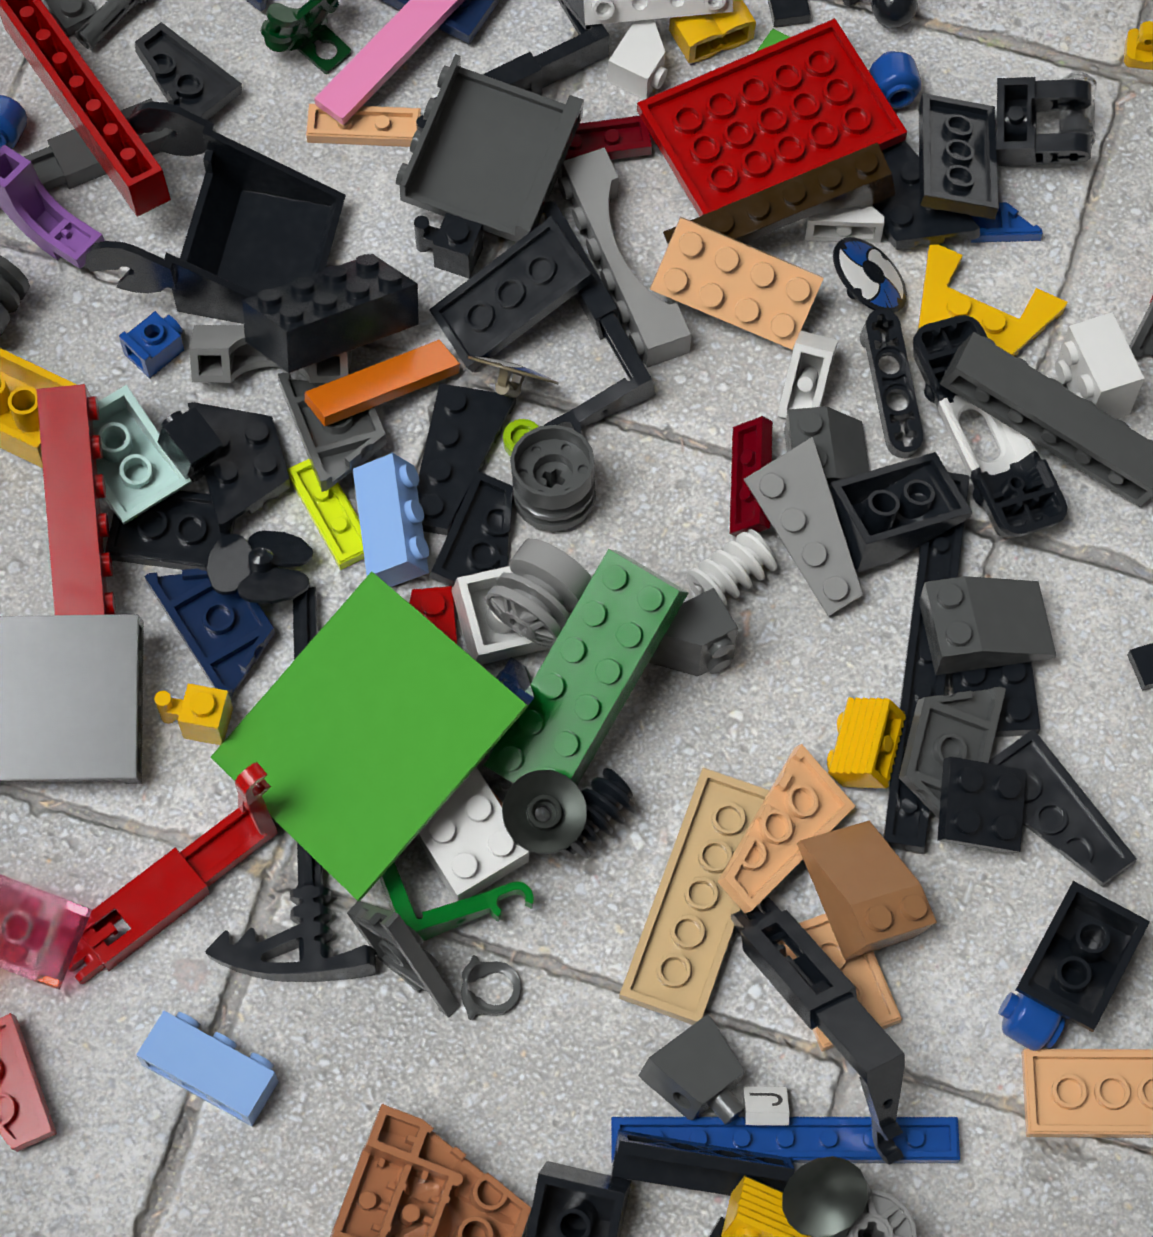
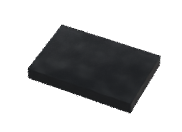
[105,490,236,570]

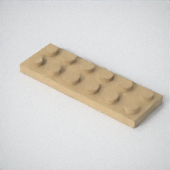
[619,768,770,1025]

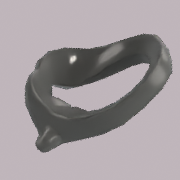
[461,955,521,1020]

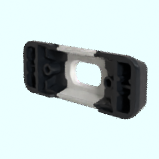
[913,315,1068,537]

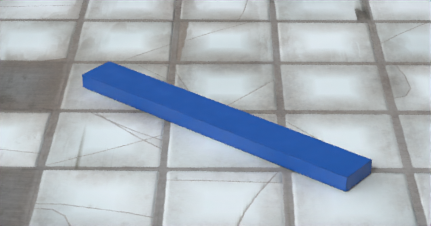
[611,1117,960,1163]

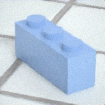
[353,453,429,587]
[136,1011,279,1127]

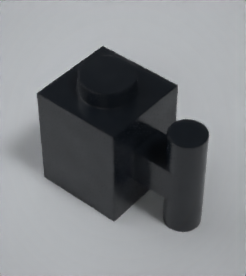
[414,213,483,279]
[157,407,223,482]

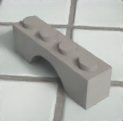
[189,325,351,383]

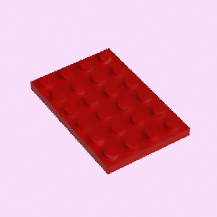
[637,18,907,216]

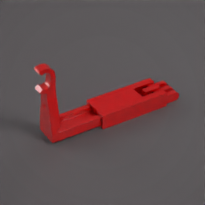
[55,762,278,984]

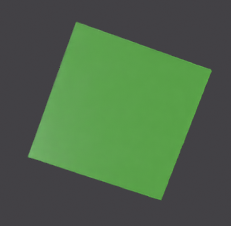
[210,571,528,902]

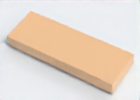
[306,104,421,147]

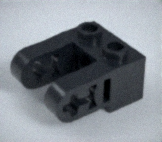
[996,77,1092,166]

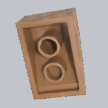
[797,820,937,960]

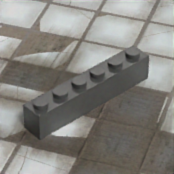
[940,332,1153,507]

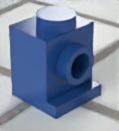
[119,311,184,379]

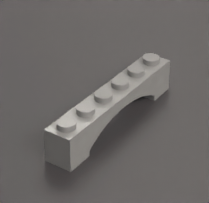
[558,147,691,368]

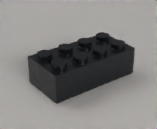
[242,254,419,373]

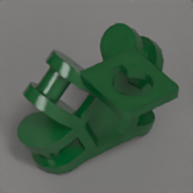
[260,0,351,74]

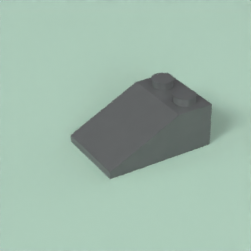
[919,576,1056,675]

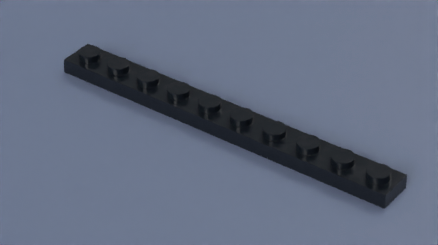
[883,472,970,853]

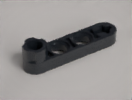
[860,309,923,458]

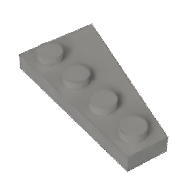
[744,437,863,616]

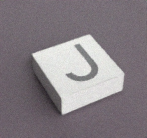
[743,1087,790,1126]

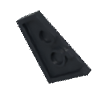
[429,470,513,587]

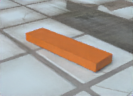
[305,339,460,427]

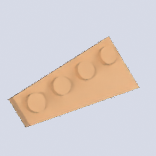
[718,744,855,914]

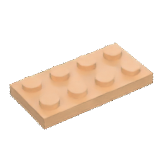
[650,216,824,350]

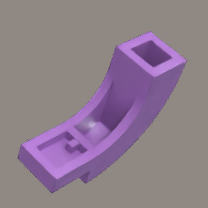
[0,145,105,269]

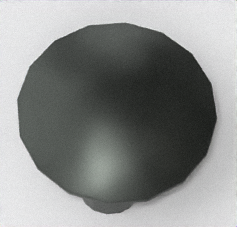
[782,1156,871,1237]

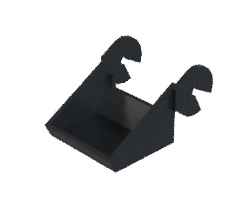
[85,102,346,324]

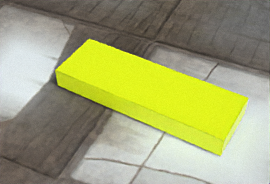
[287,459,364,570]

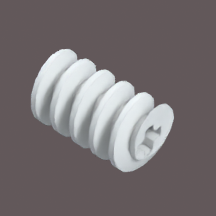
[686,529,777,607]

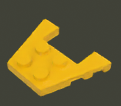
[917,244,1068,357]

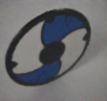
[833,237,907,314]

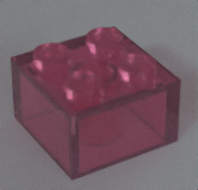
[0,874,92,990]

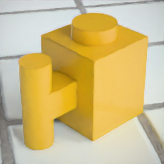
[154,683,233,745]

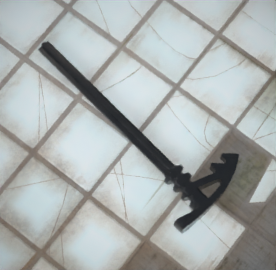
[205,587,376,982]

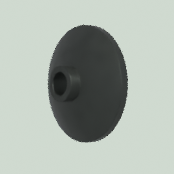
[502,770,587,854]

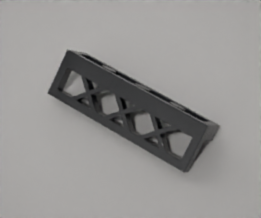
[611,1130,795,1196]

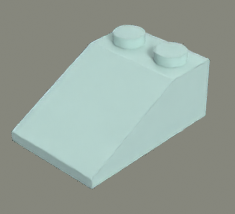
[93,385,192,524]

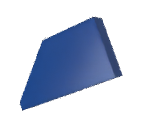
[969,202,1043,243]

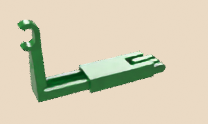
[380,860,534,941]

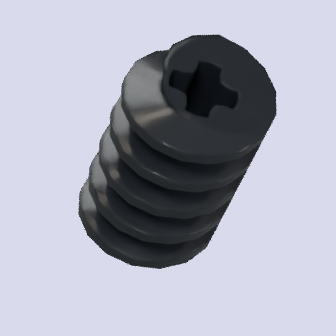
[565,768,637,858]

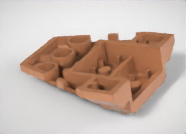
[330,1104,531,1237]

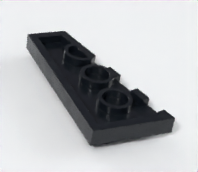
[417,383,516,535]
[989,729,1137,886]

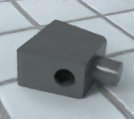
[638,1014,745,1125]

